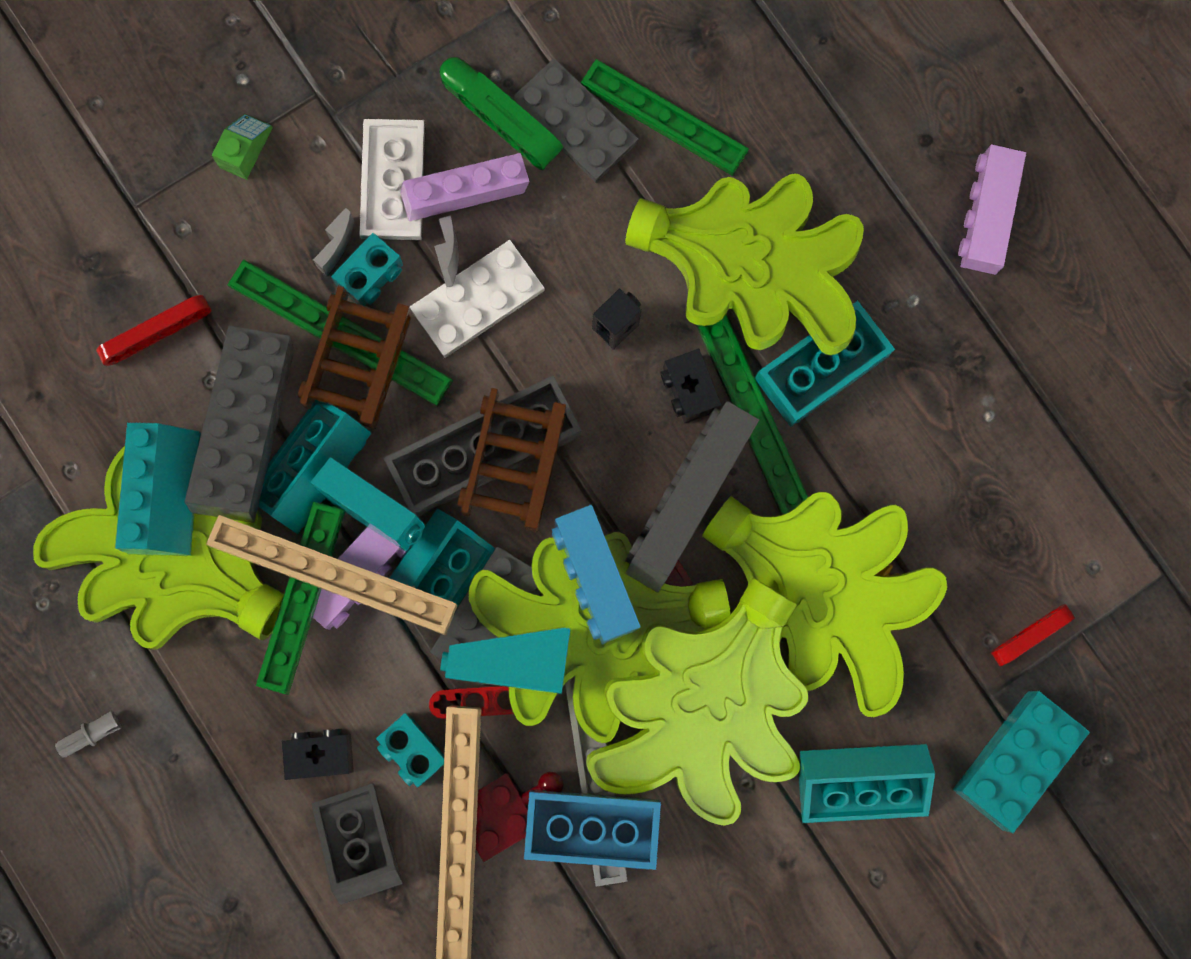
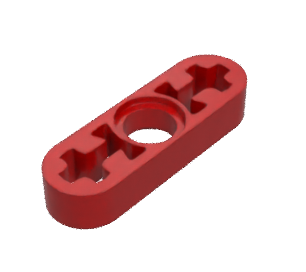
[991,604,1075,666]

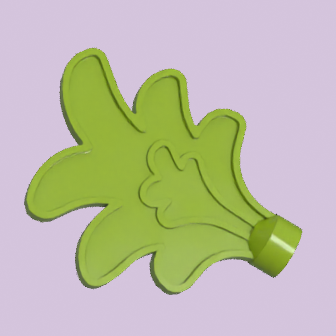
[625,174,864,355]
[33,446,284,650]
[702,491,948,717]
[469,532,731,743]
[586,578,808,826]

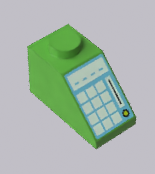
[211,114,273,180]

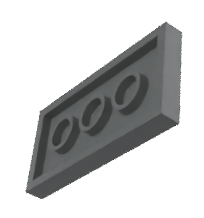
[512,58,638,183]
[430,546,542,686]

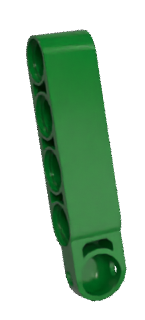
[439,57,563,171]

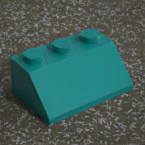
[389,508,496,609]

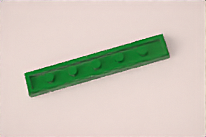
[581,59,749,176]
[256,502,345,695]

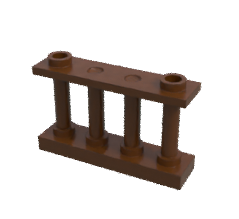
[298,285,413,429]
[458,388,566,532]

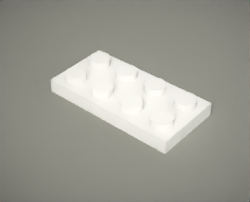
[360,119,425,240]
[410,240,545,358]

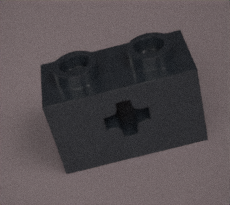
[592,288,642,350]
[660,348,721,424]
[282,729,354,780]

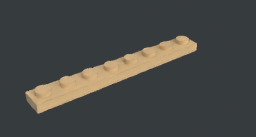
[206,515,458,635]
[436,705,481,959]

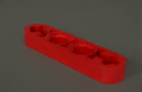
[96,295,211,366]
[429,686,514,719]

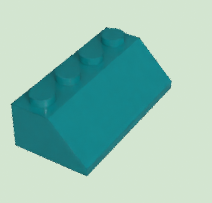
[258,400,372,534]
[115,423,201,556]
[798,744,935,823]

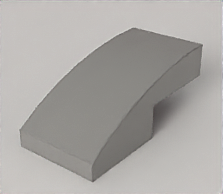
[313,208,355,276]
[434,215,459,288]

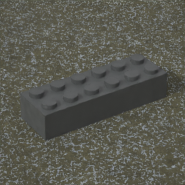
[185,326,294,523]
[384,375,581,517]
[625,401,759,593]

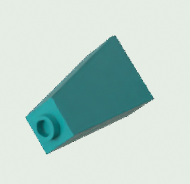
[311,457,425,551]
[440,628,570,694]

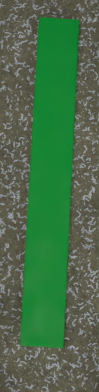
[227,259,453,407]
[696,314,808,515]

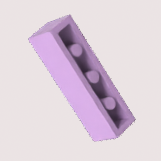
[958,144,1026,275]
[400,153,530,221]
[313,527,412,630]

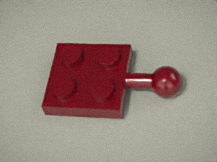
[476,772,564,862]

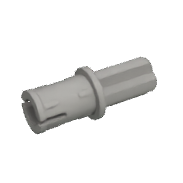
[55,711,121,758]

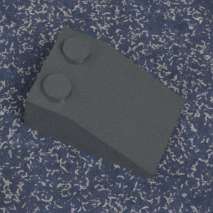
[312,783,403,905]

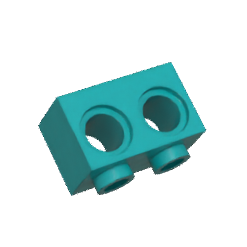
[331,233,403,306]
[376,713,445,788]

